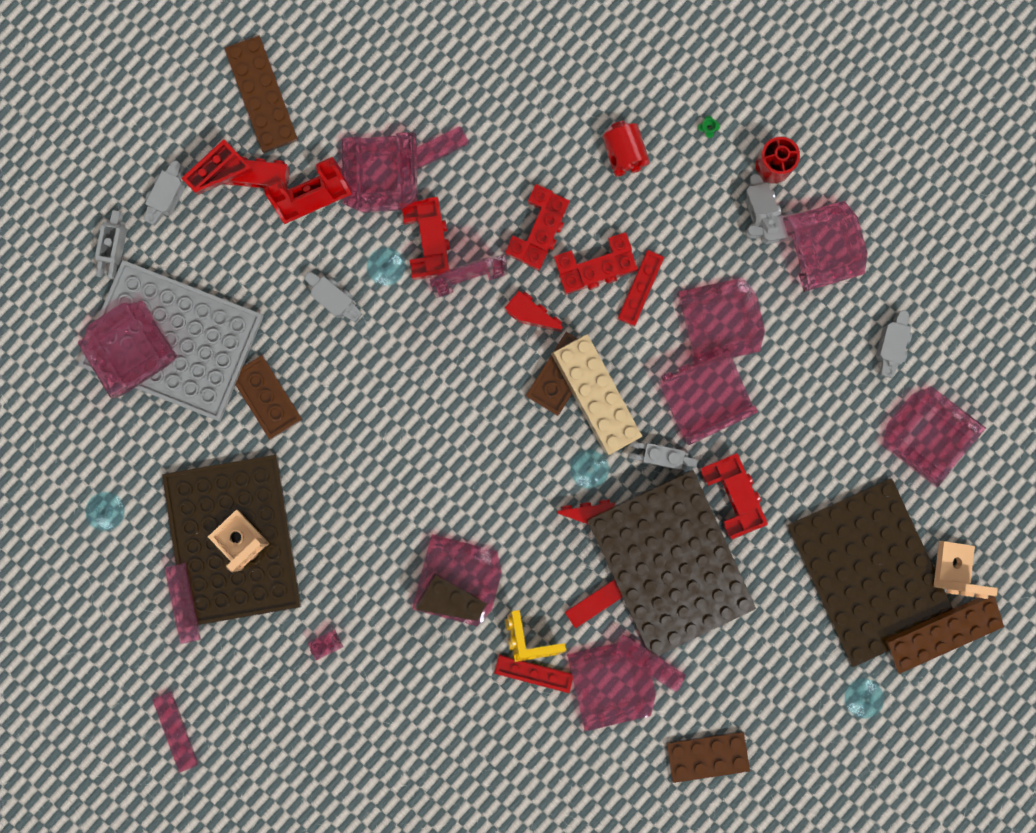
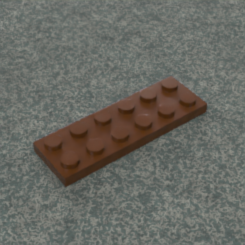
[224,35,299,153]
[885,595,1004,674]

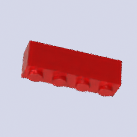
[224,157,290,189]

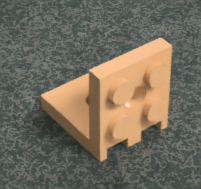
[208,510,270,572]
[934,541,998,599]

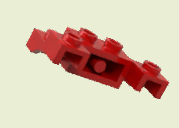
[264,157,352,224]
[505,184,570,271]
[401,196,450,280]
[553,232,638,295]
[700,453,768,540]

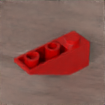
[504,291,563,332]
[557,499,615,525]

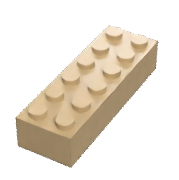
[551,334,643,455]

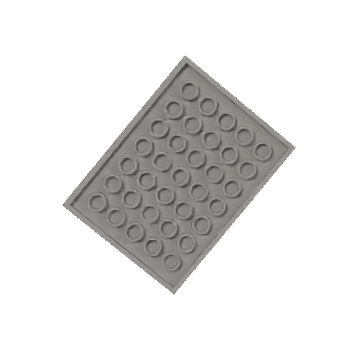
[78,260,264,421]

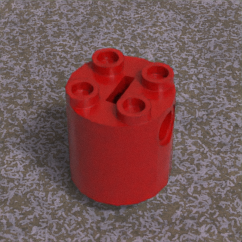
[602,121,650,177]
[755,137,800,184]

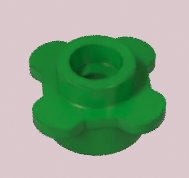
[698,116,720,138]

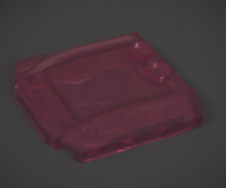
[342,132,418,213]
[783,201,868,292]
[430,255,508,298]
[677,278,765,366]
[78,300,178,399]
[882,386,986,488]
[412,534,502,627]
[567,639,656,731]

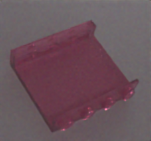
[657,347,758,445]

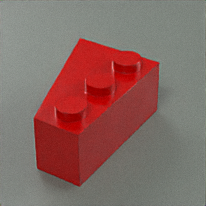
[181,139,253,195]

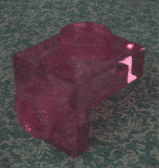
[308,630,343,660]

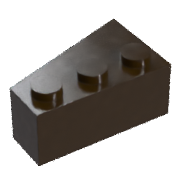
[415,573,487,621]

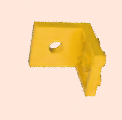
[505,610,566,662]

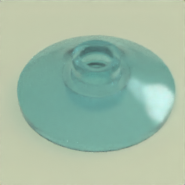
[367,248,405,286]
[571,451,609,489]
[86,492,125,531]
[845,679,884,718]

